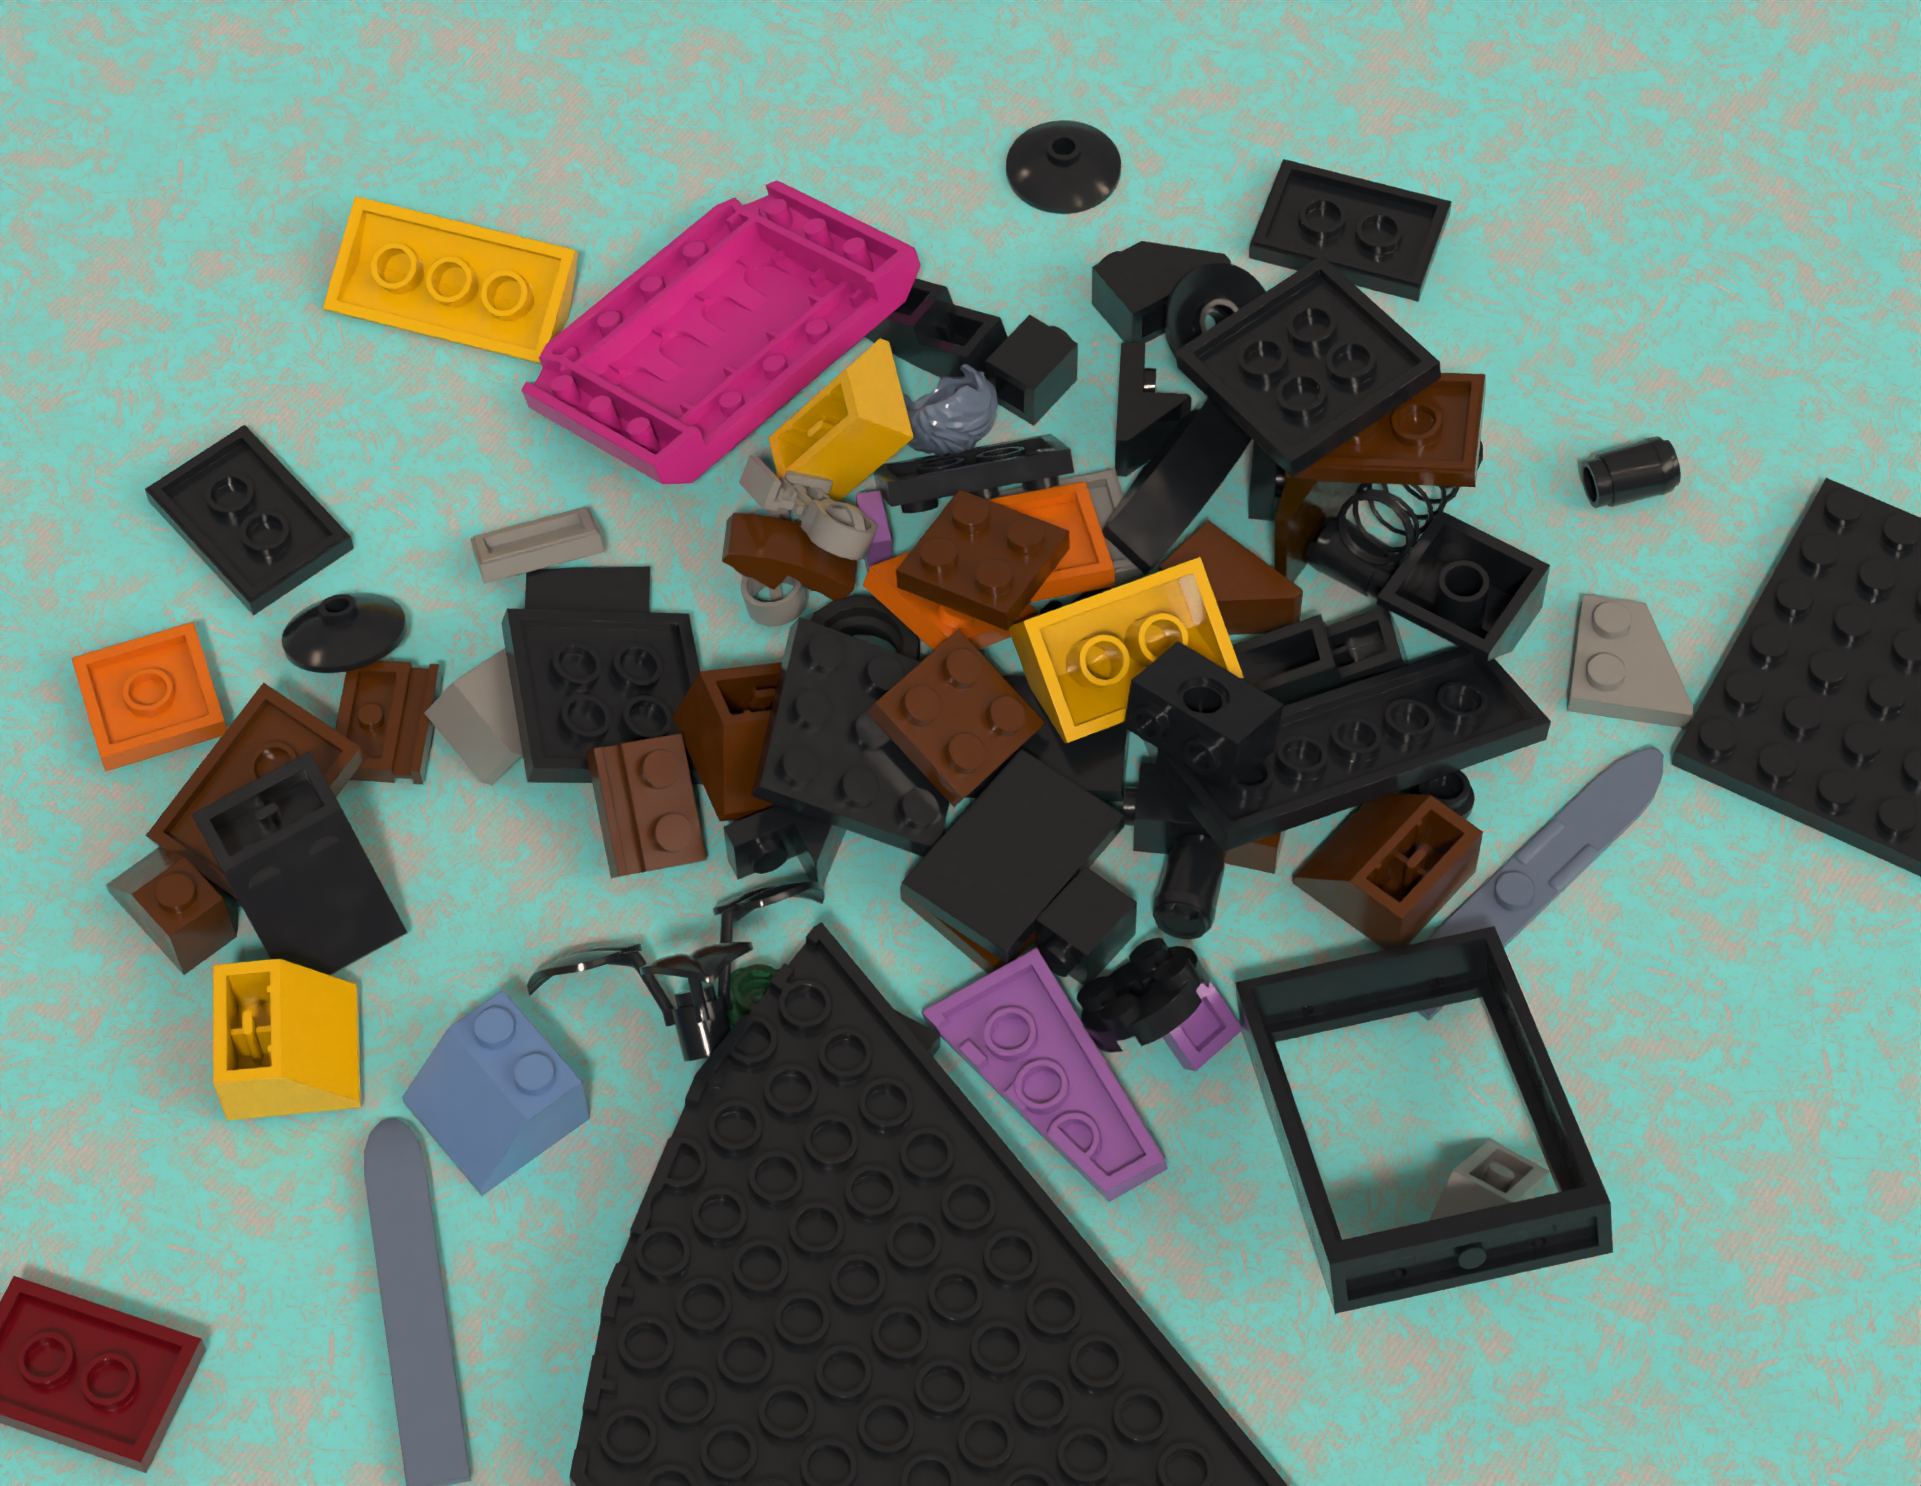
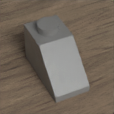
[1429,1139,1549,1221]

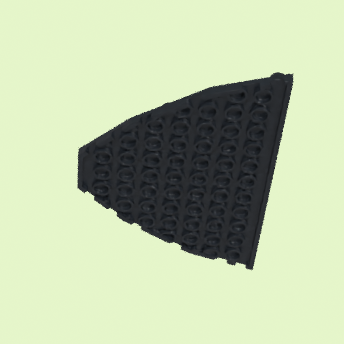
[569,922,1288,1486]

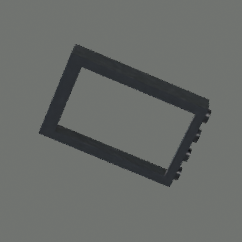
[1235,926,1613,1314]

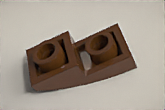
[722,513,856,601]

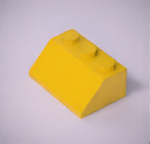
[1009,557,1244,743]

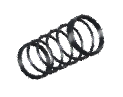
[1337,441,1483,566]

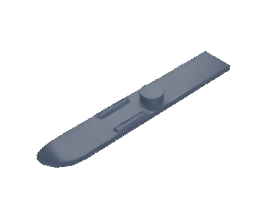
[1417,747,1664,1021]
[364,1118,471,1486]

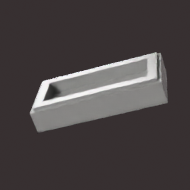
[470,506,604,584]

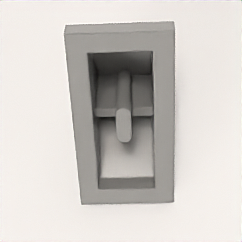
[424,648,522,785]

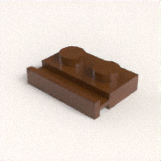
[335,661,442,785]
[586,733,707,879]

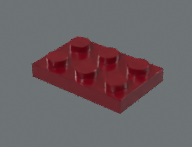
[0,1276,206,1473]

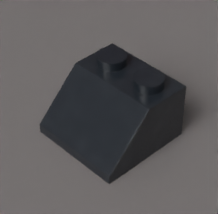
[1376,510,1550,661]

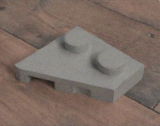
[1567,594,1693,729]

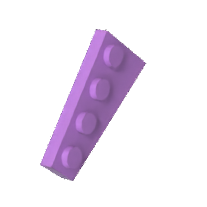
[921,948,1168,1202]

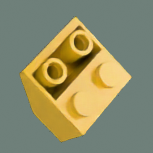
[768,338,914,502]
[213,959,361,1121]

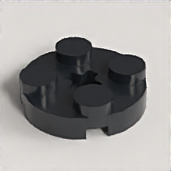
[1076,938,1210,1053]

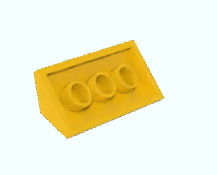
[323,196,578,365]

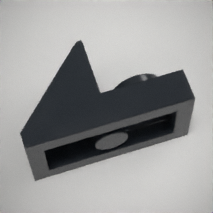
[1115,342,1192,477]
[724,805,846,887]

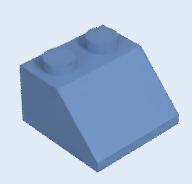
[402,990,590,1196]

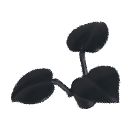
[527,881,824,1061]

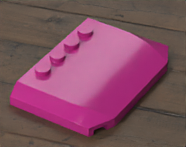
[521,180,921,484]

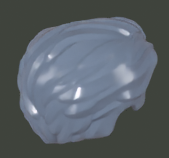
[903,364,998,456]

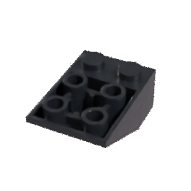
[191,751,408,976]

